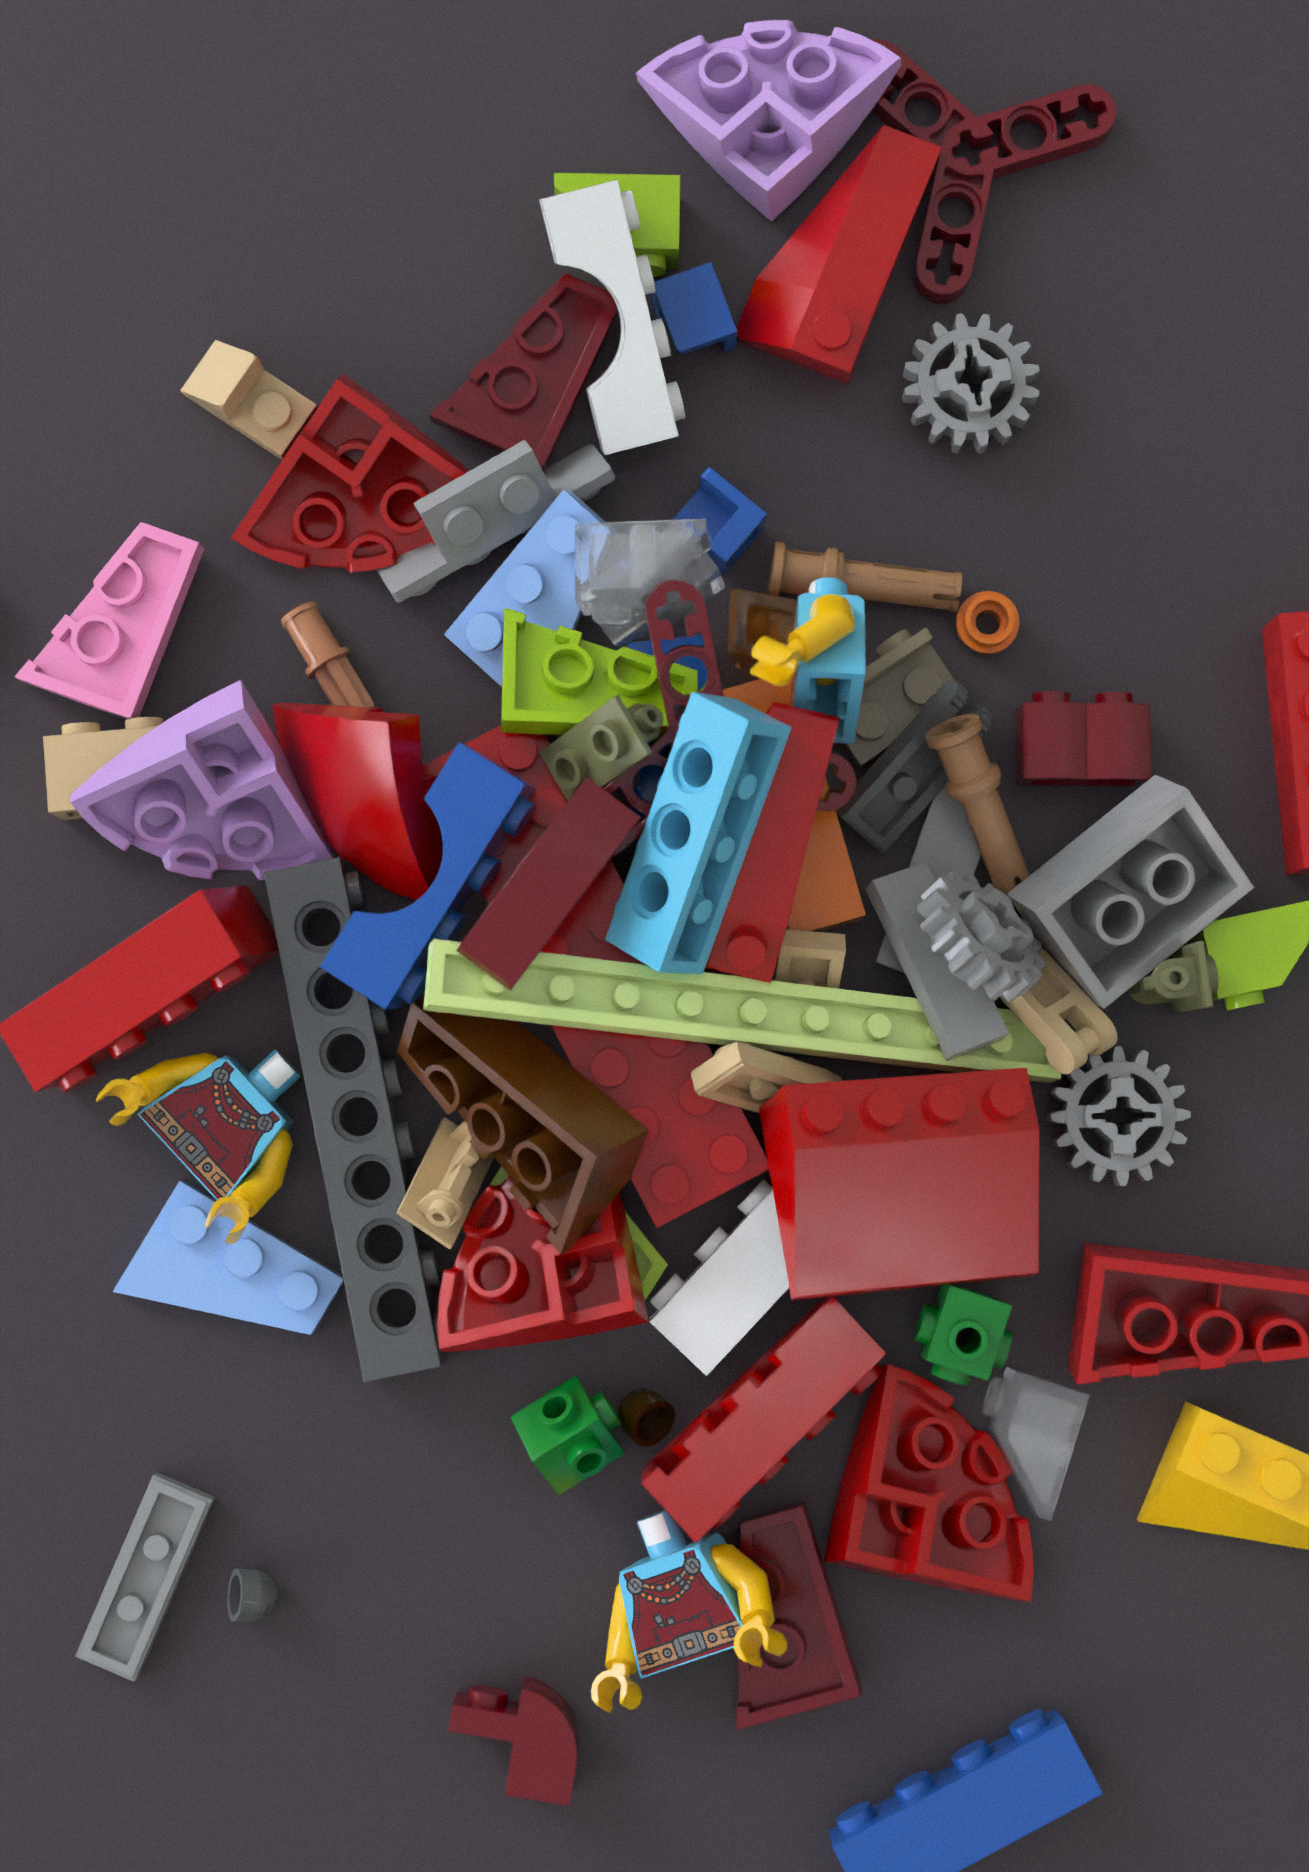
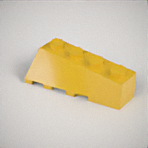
[1137,1401,1309,1550]

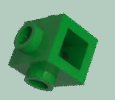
[913,1284,1013,1386]
[510,1375,625,1495]

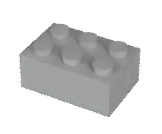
[1006,775,1254,1009]

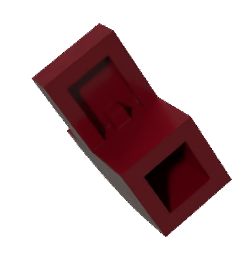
[448,1676,579,1806]

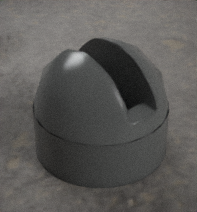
[227,1568,279,1622]

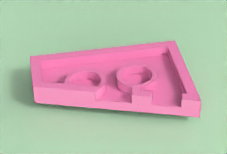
[15,522,205,720]

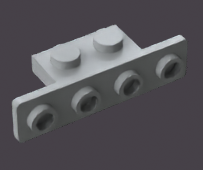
[376,440,615,602]

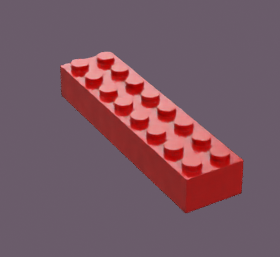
[422,725,769,1229]

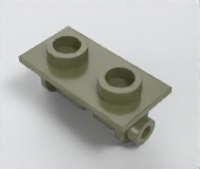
[539,695,663,801]
[1127,941,1218,1015]

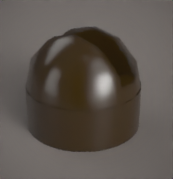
[618,1388,675,1447]

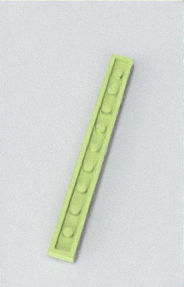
[423,939,1061,1083]

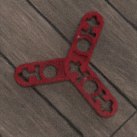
[871,39,1117,304]
[602,579,856,856]

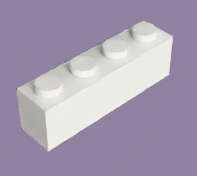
[649,1179,789,1376]

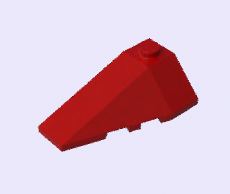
[736,125,942,385]
[705,702,839,983]

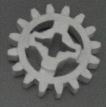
[902,313,1040,454]
[917,871,1046,1002]
[1047,1046,1191,1186]

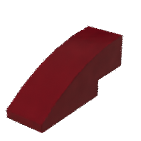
[456,777,640,991]

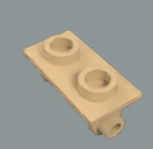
[396,1117,494,1249]

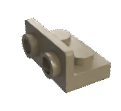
[842,627,955,769]

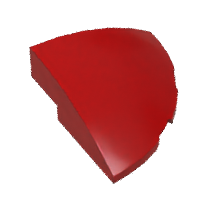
[231,373,470,572]
[273,702,442,901]
[437,1176,648,1352]
[824,1364,1033,1602]

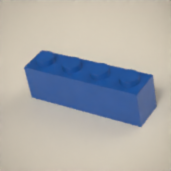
[828,1709,1103,1872]

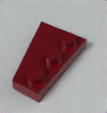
[429,273,619,473]
[736,1501,863,1730]

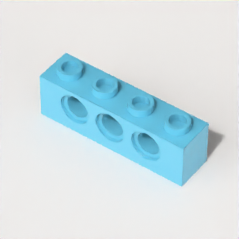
[605,692,792,974]

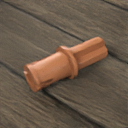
[281,601,374,707]

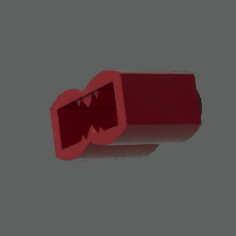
[1016,691,1151,787]

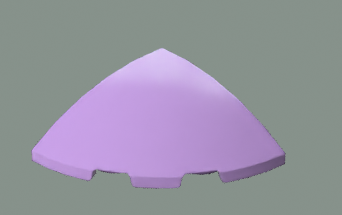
[636,20,901,222]
[70,680,334,880]

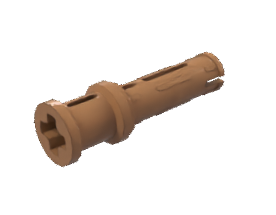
[767,541,962,613]
[925,714,1030,895]

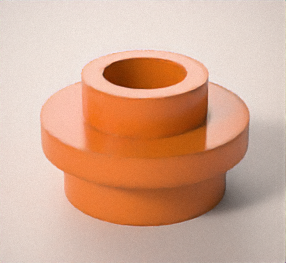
[956,591,1020,655]

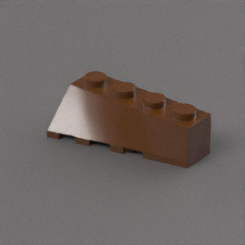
[397,997,649,1255]

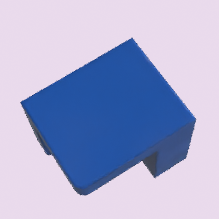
[652,262,737,355]
[670,467,767,575]

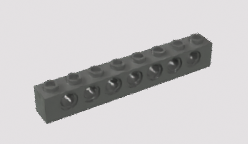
[264,857,446,1382]

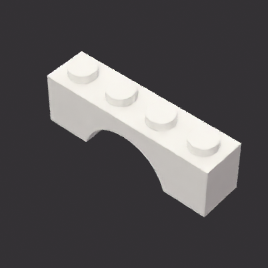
[539,180,685,455]

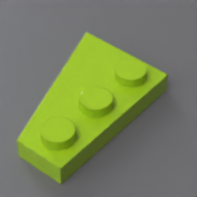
[501,607,698,736]

